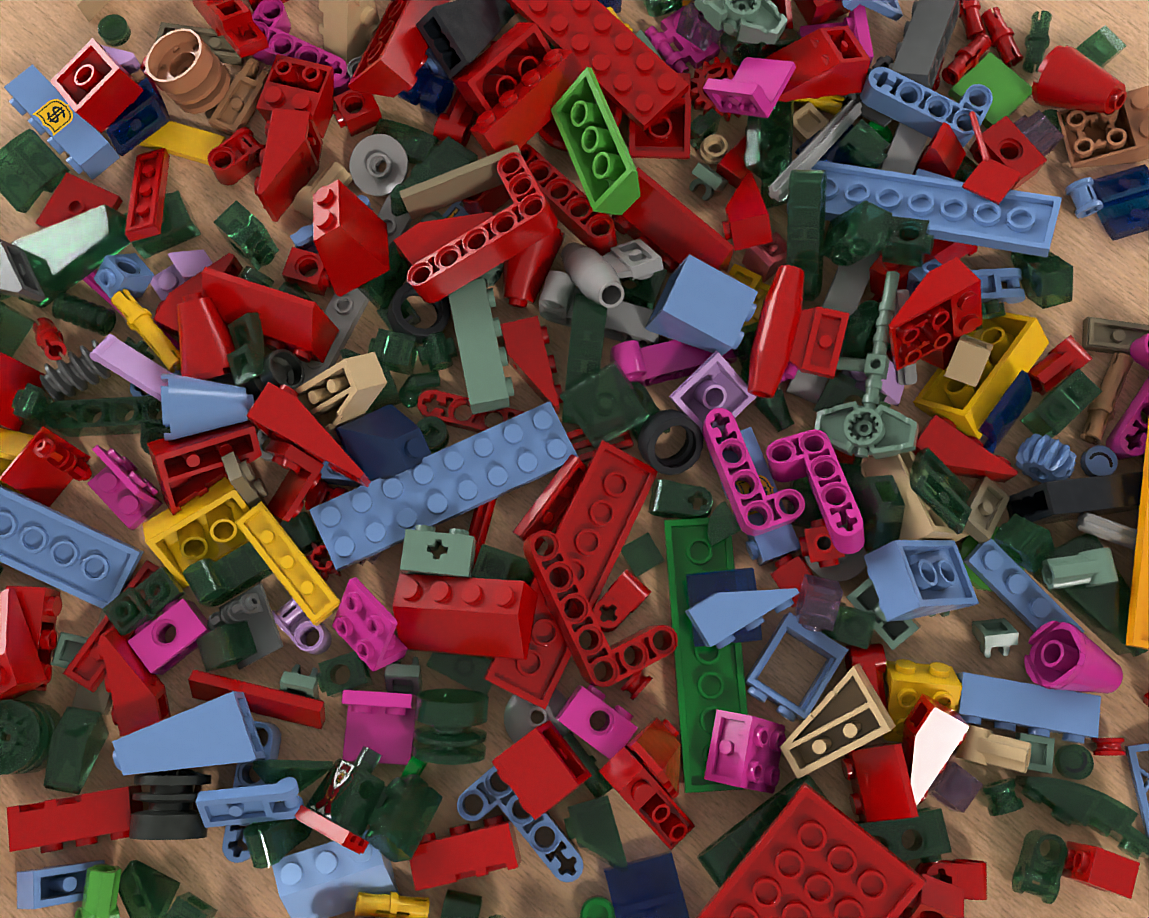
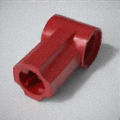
[433,89,477,149]
[1025,335,1093,396]
[845,643,887,710]

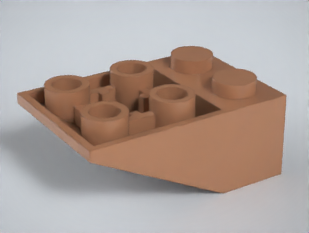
[1056,85,1149,168]

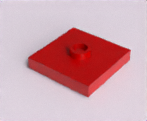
[35,172,123,251]

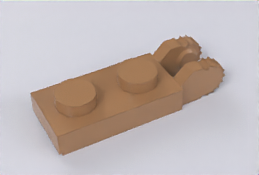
[209,58,272,136]

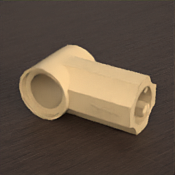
[293,161,352,220]
[955,725,1032,774]

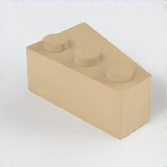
[319,0,380,65]
[294,352,387,445]
[861,451,969,543]
[780,664,896,779]

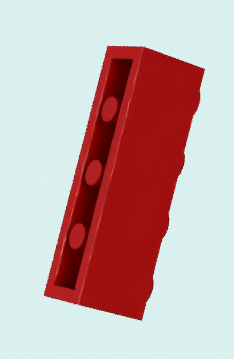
[469,48,584,156]

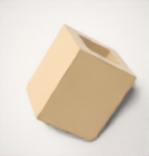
[944,335,993,387]

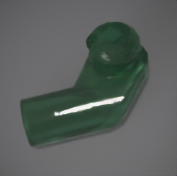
[399,371,440,408]

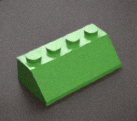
[551,67,640,215]

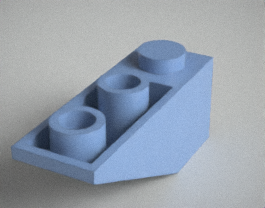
[685,588,800,649]

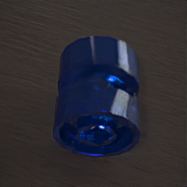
[398,66,454,117]

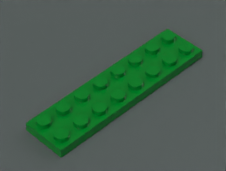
[664,516,748,793]

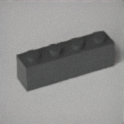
[888,0,960,90]

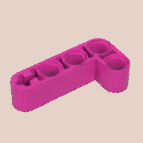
[252,0,350,96]
[1106,333,1149,460]
[610,340,737,391]
[702,408,805,536]
[766,429,865,554]

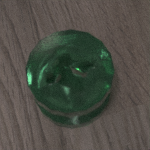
[417,416,450,453]
[980,778,1024,816]

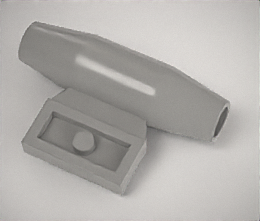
[561,238,664,308]

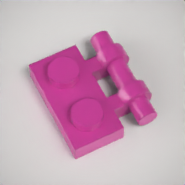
[645,6,720,73]

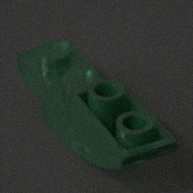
[1014,776,1149,859]

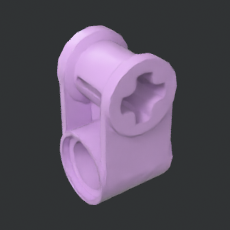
[272,597,332,655]

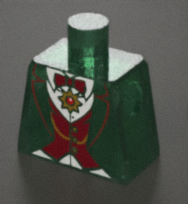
[306,746,385,837]

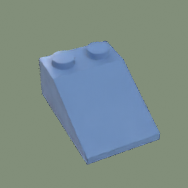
[864,540,979,621]

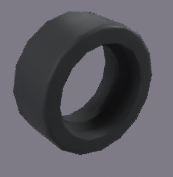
[388,282,451,344]
[638,409,704,475]

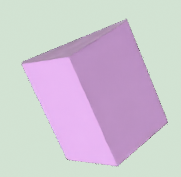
[669,351,757,432]

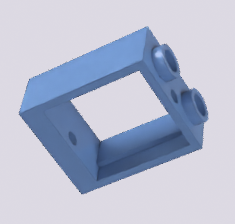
[745,612,848,722]

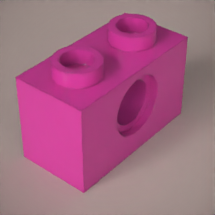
[127,598,217,675]
[555,684,638,759]

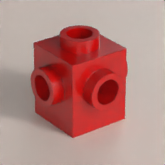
[799,519,847,568]

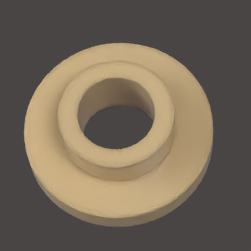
[699,134,730,165]

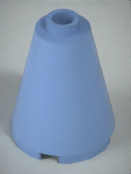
[161,373,254,441]

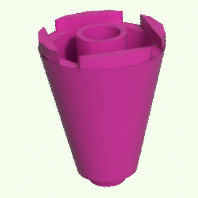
[1024,621,1123,694]

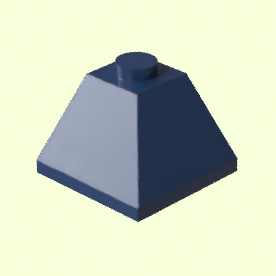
[335,404,431,486]

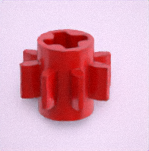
[306,543,342,581]

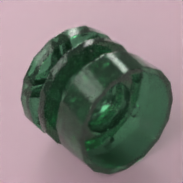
[413,688,489,765]
[0,699,65,775]

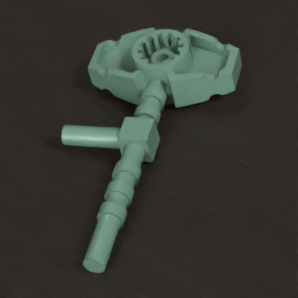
[694,0,787,44]
[814,271,919,459]

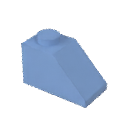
[17,860,105,909]

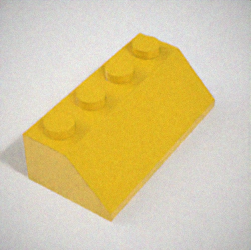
[913,308,1049,440]

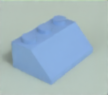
[271,826,399,918]

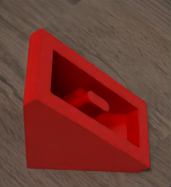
[912,122,966,179]

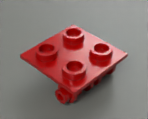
[0,426,92,507]

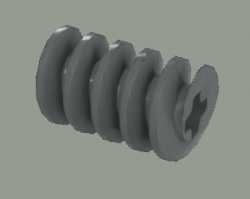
[40,339,111,403]

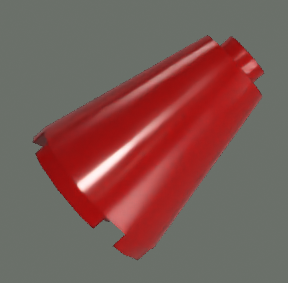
[1032,45,1127,114]
[503,227,565,308]
[177,292,248,380]

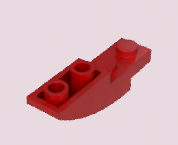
[193,0,269,58]

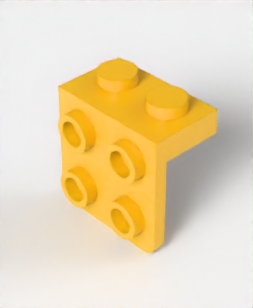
[883,659,962,742]

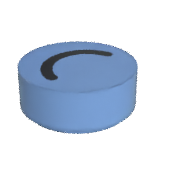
[1080,445,1118,477]

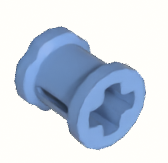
[1065,177,1104,218]

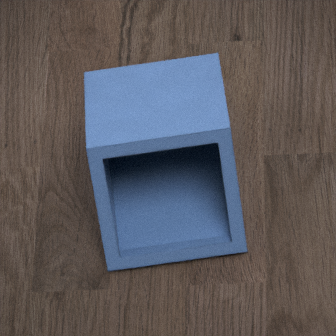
[645,254,758,356]

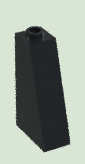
[416,0,515,79]
[1006,472,1143,529]

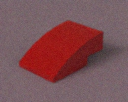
[628,73,691,159]

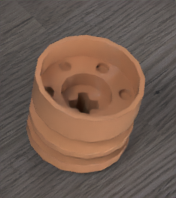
[145,28,231,114]

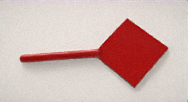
[962,111,1022,205]

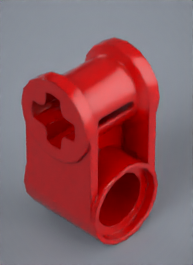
[208,127,266,186]
[593,569,652,632]
[915,859,987,900]

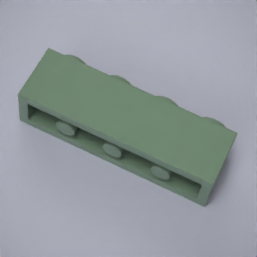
[448,278,515,415]

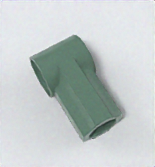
[1041,548,1119,589]

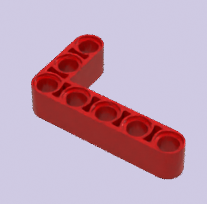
[461,143,618,256]
[406,152,558,303]
[523,530,678,687]

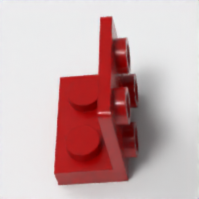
[265,439,324,522]

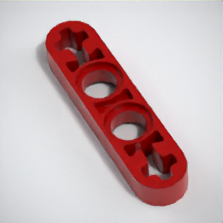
[417,390,524,433]

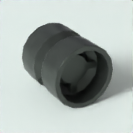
[242,349,305,401]

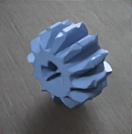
[1015,434,1077,483]

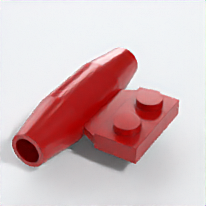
[748,265,850,398]

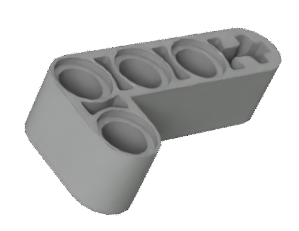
[539,271,661,348]

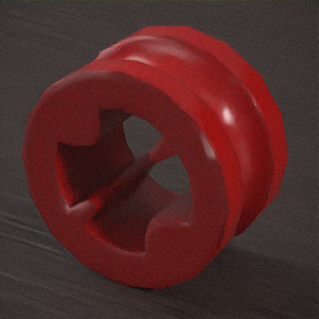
[621,669,653,700]
[1091,738,1126,756]

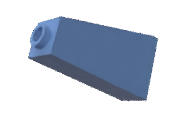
[112,691,266,775]

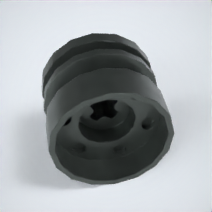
[129,769,212,840]

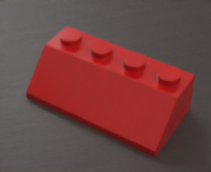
[348,0,450,98]
[611,167,735,274]
[202,267,339,363]
[392,574,538,660]

